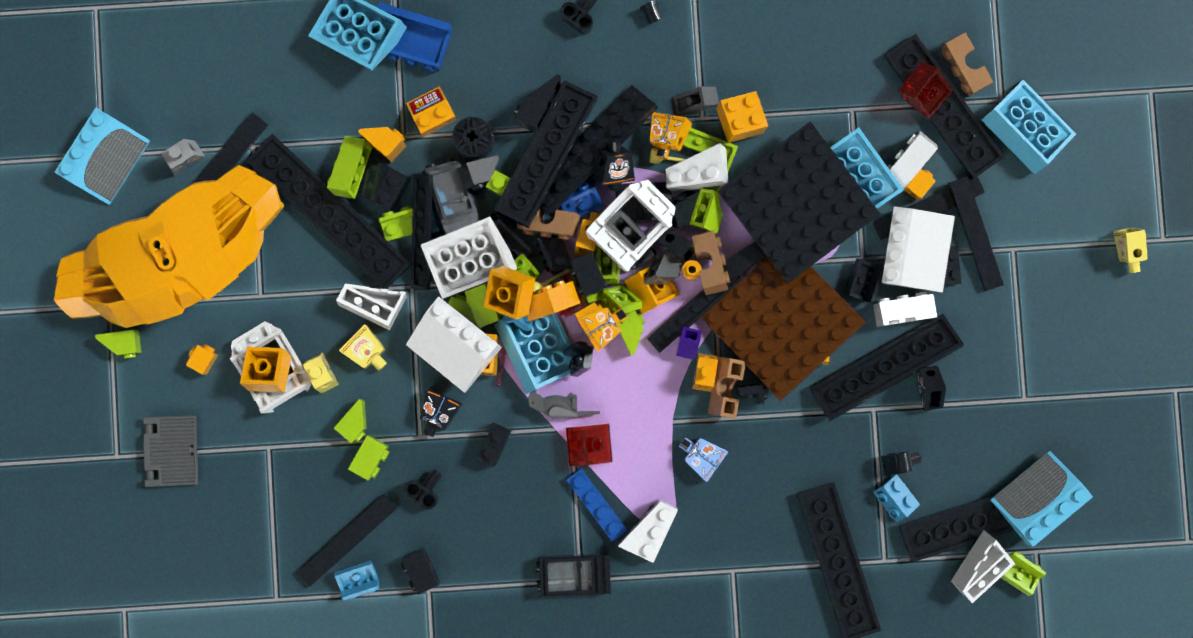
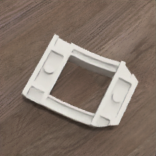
[585,180,675,272]
[230,321,312,413]

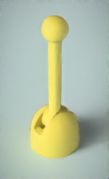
[649,148,686,164]
[533,268,571,293]

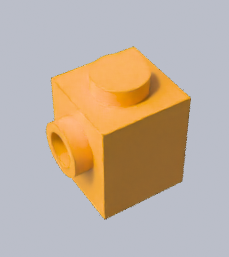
[904,169,936,201]
[186,344,218,375]

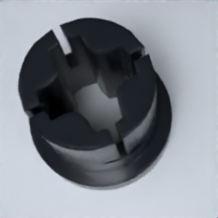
[639,0,662,24]

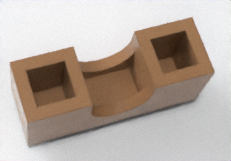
[942,32,993,97]
[517,209,580,240]
[692,231,730,295]
[708,357,745,419]

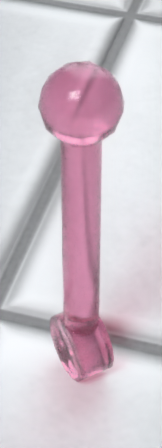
[496,347,507,387]

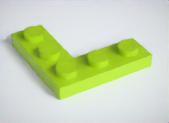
[683,128,738,195]

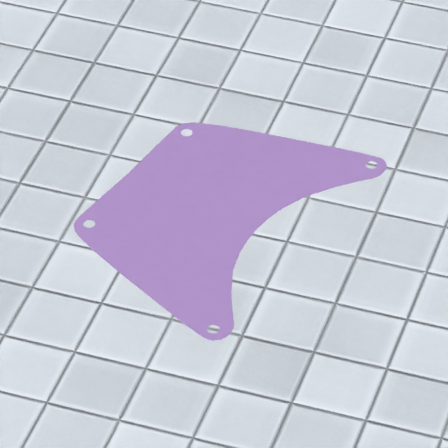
[498,167,840,520]

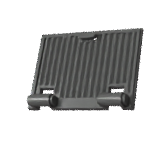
[143,415,198,487]

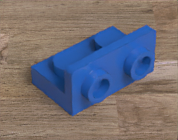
[561,181,604,218]

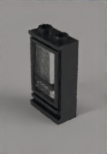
[421,158,481,236]
[536,553,611,597]

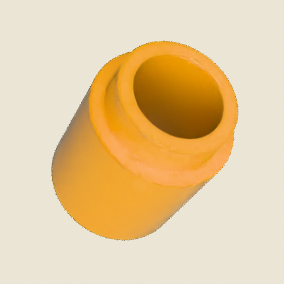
[681,260,702,281]

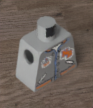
[161,139,205,176]

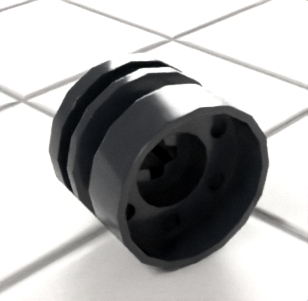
[452,117,494,161]

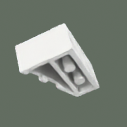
[336,284,407,330]
[618,500,678,563]
[951,530,1015,603]

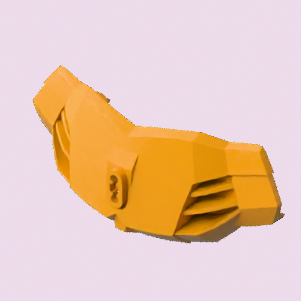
[54,165,284,328]

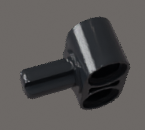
[561,0,597,34]
[881,451,922,475]
[404,469,442,510]

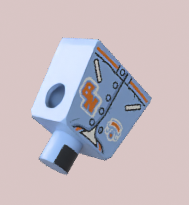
[679,437,728,482]

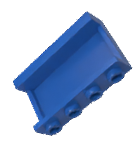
[377,2,453,72]

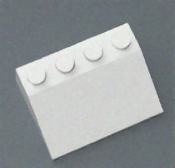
[882,207,955,293]
[421,217,517,299]
[406,296,502,393]

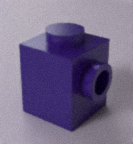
[676,327,702,360]

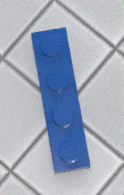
[566,468,627,542]

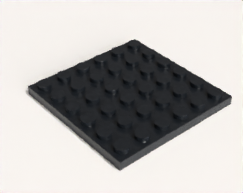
[717,121,881,284]

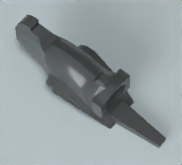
[528,390,600,419]

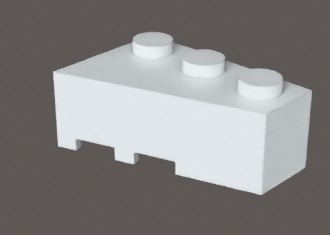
[887,131,938,193]
[666,143,728,193]
[873,292,937,327]

